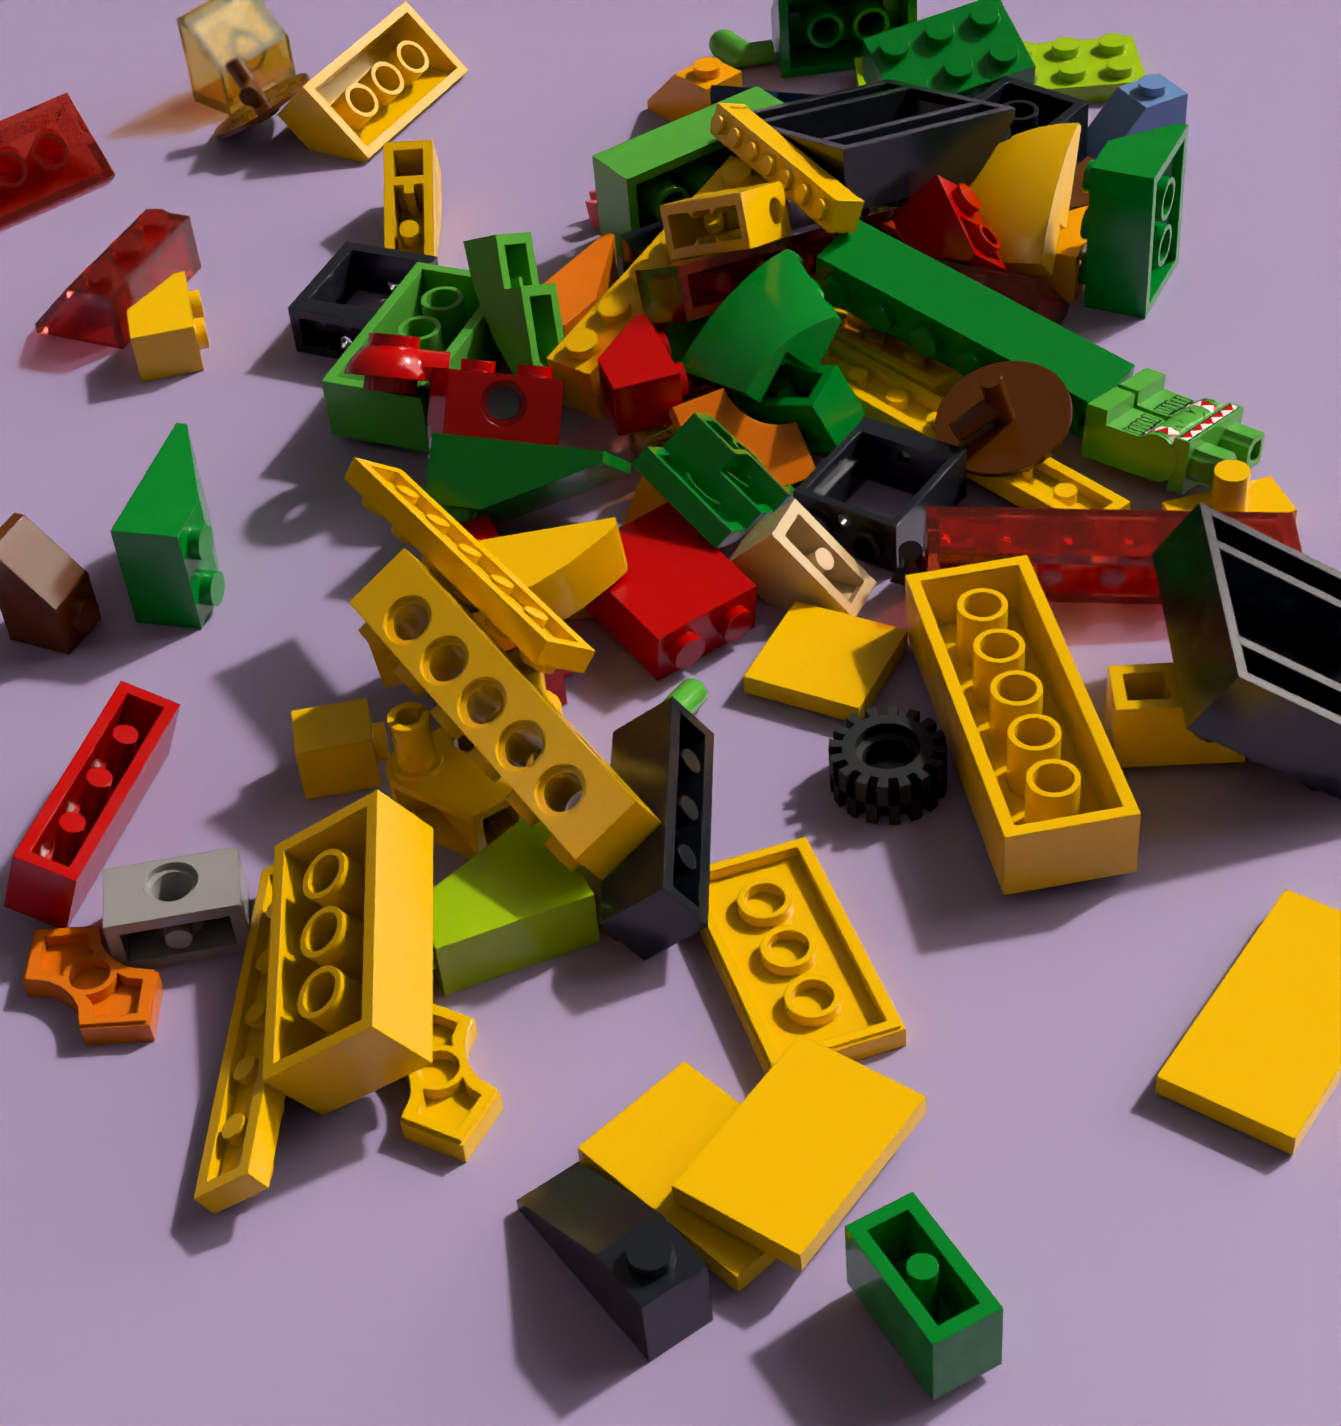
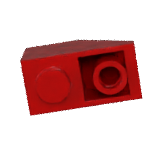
[891,175,1007,277]
[597,313,689,436]

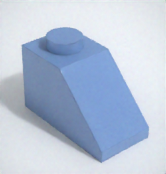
[1082,73,1188,160]

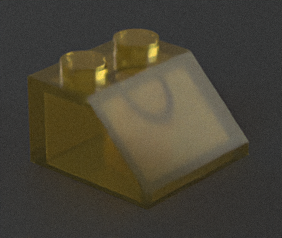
[176,0,296,115]

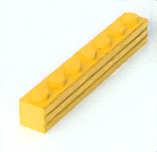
[710,103,865,233]

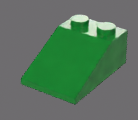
[110,423,225,629]
[425,432,631,525]

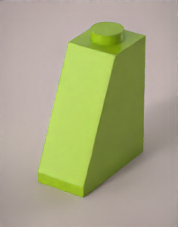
[433,819,600,996]

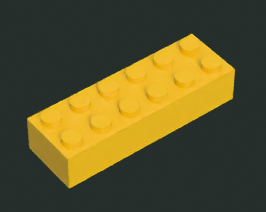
[905,555,1141,895]

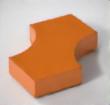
[668,388,816,486]
[22,926,164,1045]

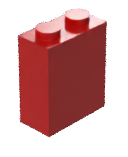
[584,502,757,681]

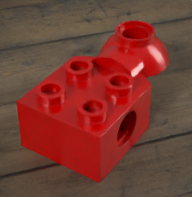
[344,333,564,446]

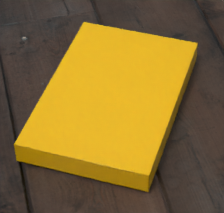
[671,1034,926,1272]
[577,1061,777,1293]

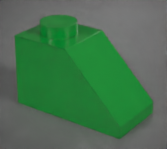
[728,365,865,454]

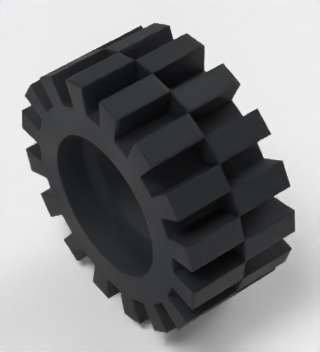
[828,706,947,825]

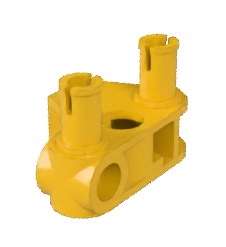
[385,648,563,859]

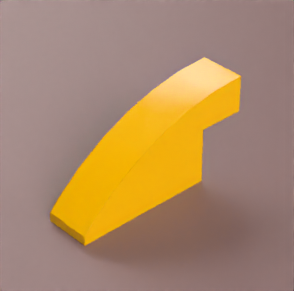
[368,517,628,688]

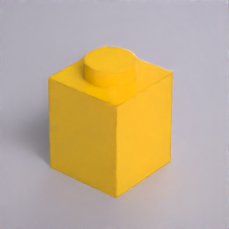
[291,698,390,800]

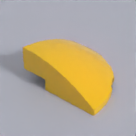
[961,123,1081,279]

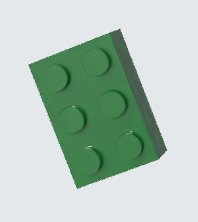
[862,0,1036,98]

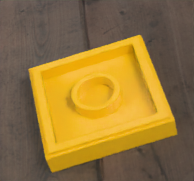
[743,601,908,721]

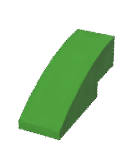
[463,232,564,375]

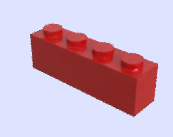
[4,681,180,928]

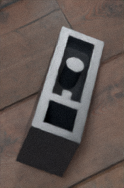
[516,1161,713,1363]

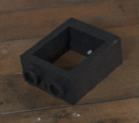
[288,241,439,359]
[793,417,967,573]

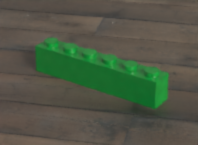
[815,220,1135,439]

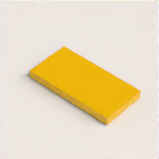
[699,836,906,1075]
[1155,889,1341,1155]

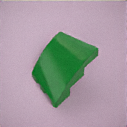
[681,249,842,403]
[631,412,795,549]

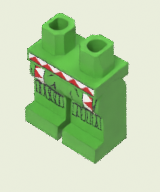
[1081,368,1265,495]

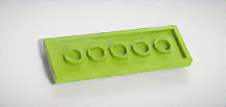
[854,33,1145,103]

